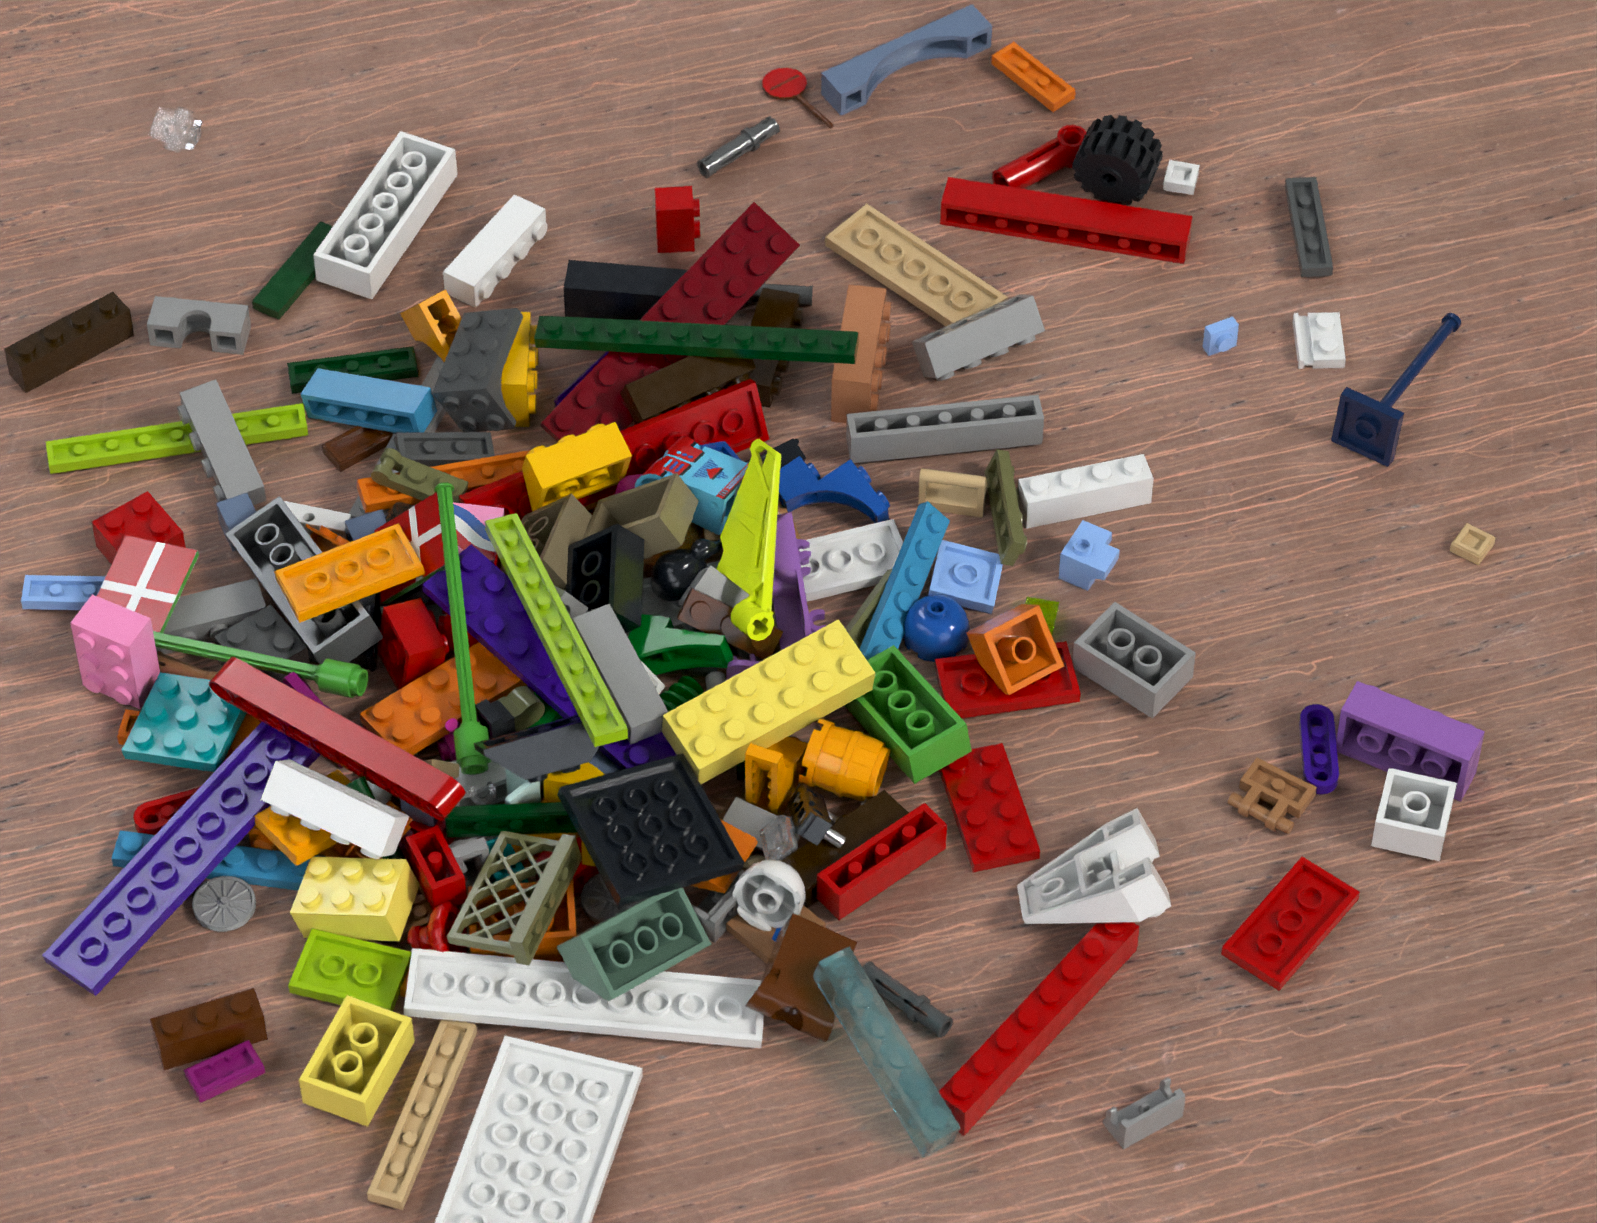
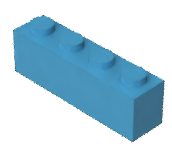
[300,368,437,433]

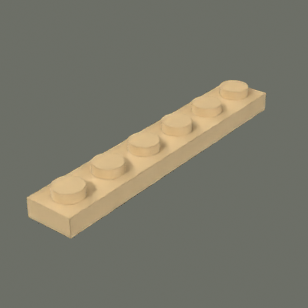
[367,1019,477,1210]

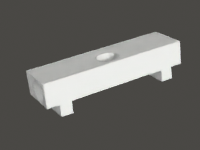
[284,501,351,539]

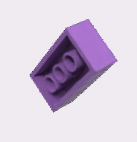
[1336,681,1485,802]

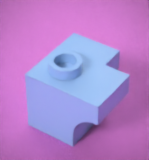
[1058,520,1120,591]

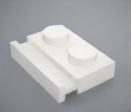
[1293,312,1346,369]

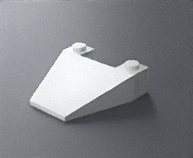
[1017,808,1171,924]

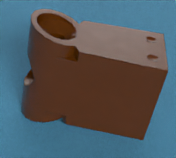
[745,913,857,1042]

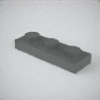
[394,432,495,467]

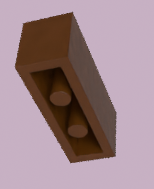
[150,988,268,1071]

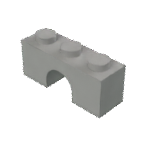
[147,296,251,355]

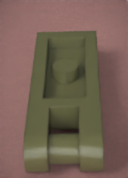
[371,448,469,503]

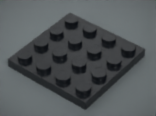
[557,753,745,906]

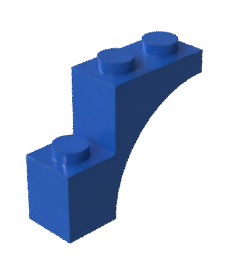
[778,456,890,523]

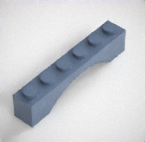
[821,4,992,116]

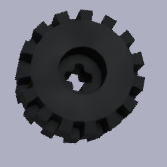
[1072,115,1163,205]

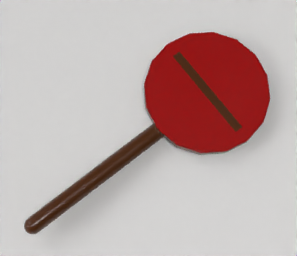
[762,68,833,129]

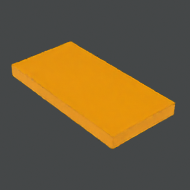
[274,523,425,623]

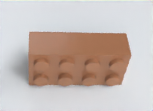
[831,285,892,423]

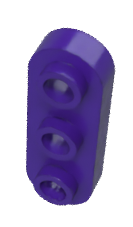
[1299,704,1339,795]

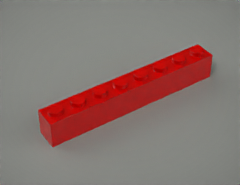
[940,177,1193,264]
[935,922,1140,1136]

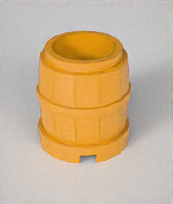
[799,718,891,801]

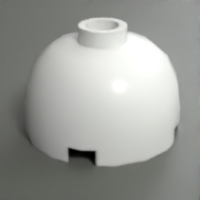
[733,860,806,931]

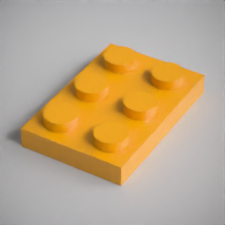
[255,769,351,866]

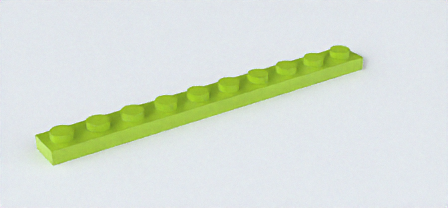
[485,513,628,747]

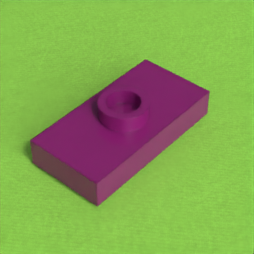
[184,1040,265,1103]

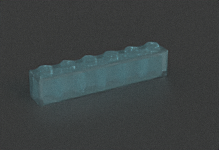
[813,946,961,1158]

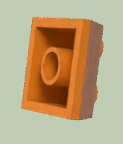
[966,604,1064,695]

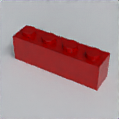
[817,803,947,920]

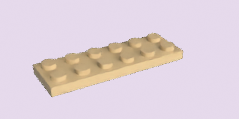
[825,204,1008,326]

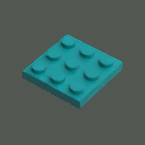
[121,672,246,772]

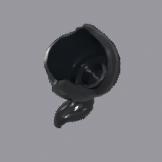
[651,538,723,602]

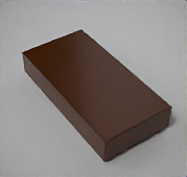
[322,426,393,472]

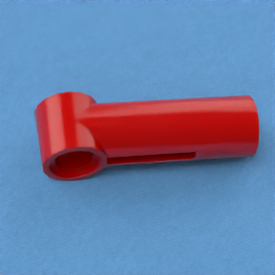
[992,125,1086,189]

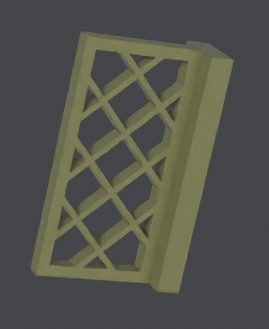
[447,831,582,966]

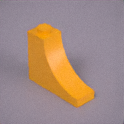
[400,289,462,362]
[745,736,808,817]

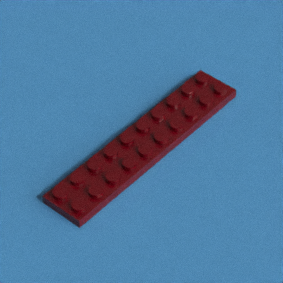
[540,202,800,442]

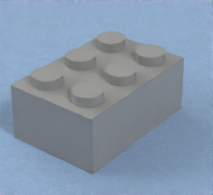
[1072,602,1196,719]

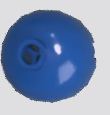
[903,595,970,662]

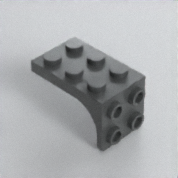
[432,308,523,432]

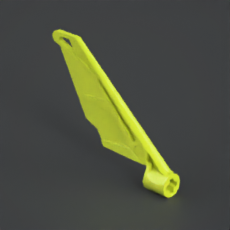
[717,439,781,641]

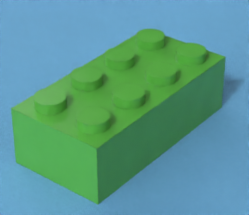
[844,645,972,784]

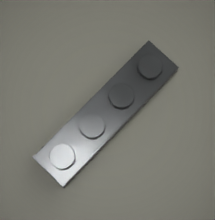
[1285,177,1333,277]

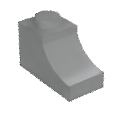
[449,836,492,896]

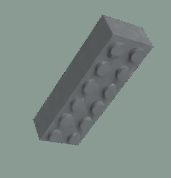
[225,496,384,664]

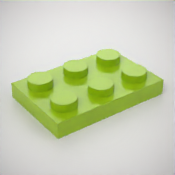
[288,928,412,1011]

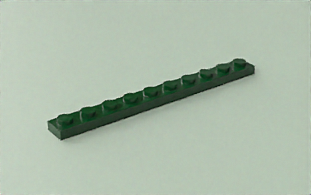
[534,315,859,364]

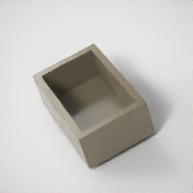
[583,473,699,559]

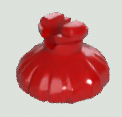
[408,902,468,953]

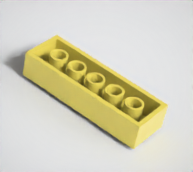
[662,619,875,784]

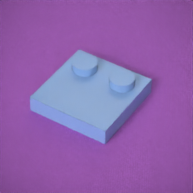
[928,540,1003,614]

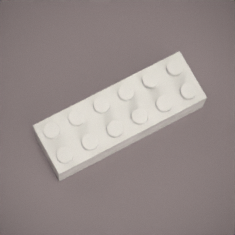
[313,131,457,299]

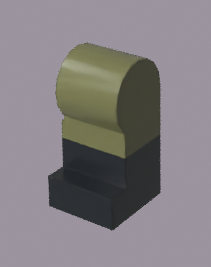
[475,686,545,739]

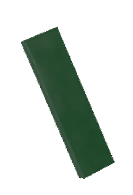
[252,221,333,320]
[287,346,418,394]
[445,802,577,837]

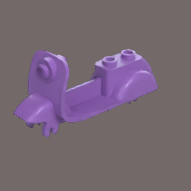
[726,512,827,680]

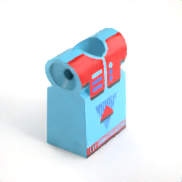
[635,436,749,535]

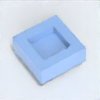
[1203,316,1239,356]

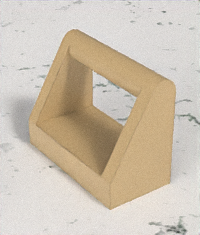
[918,468,988,517]

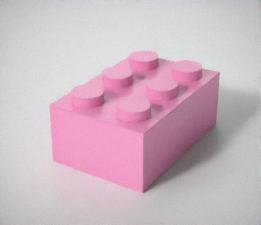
[70,594,160,709]

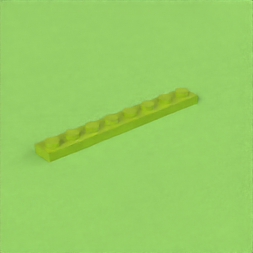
[46,403,308,474]

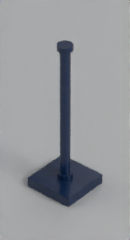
[1331,313,1461,467]

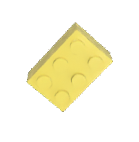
[290,857,420,941]
[299,995,415,1126]

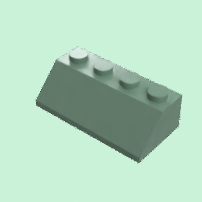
[557,888,712,1001]

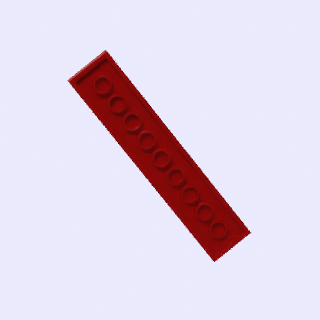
[459,379,770,521]

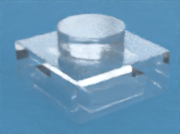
[759,815,798,861]

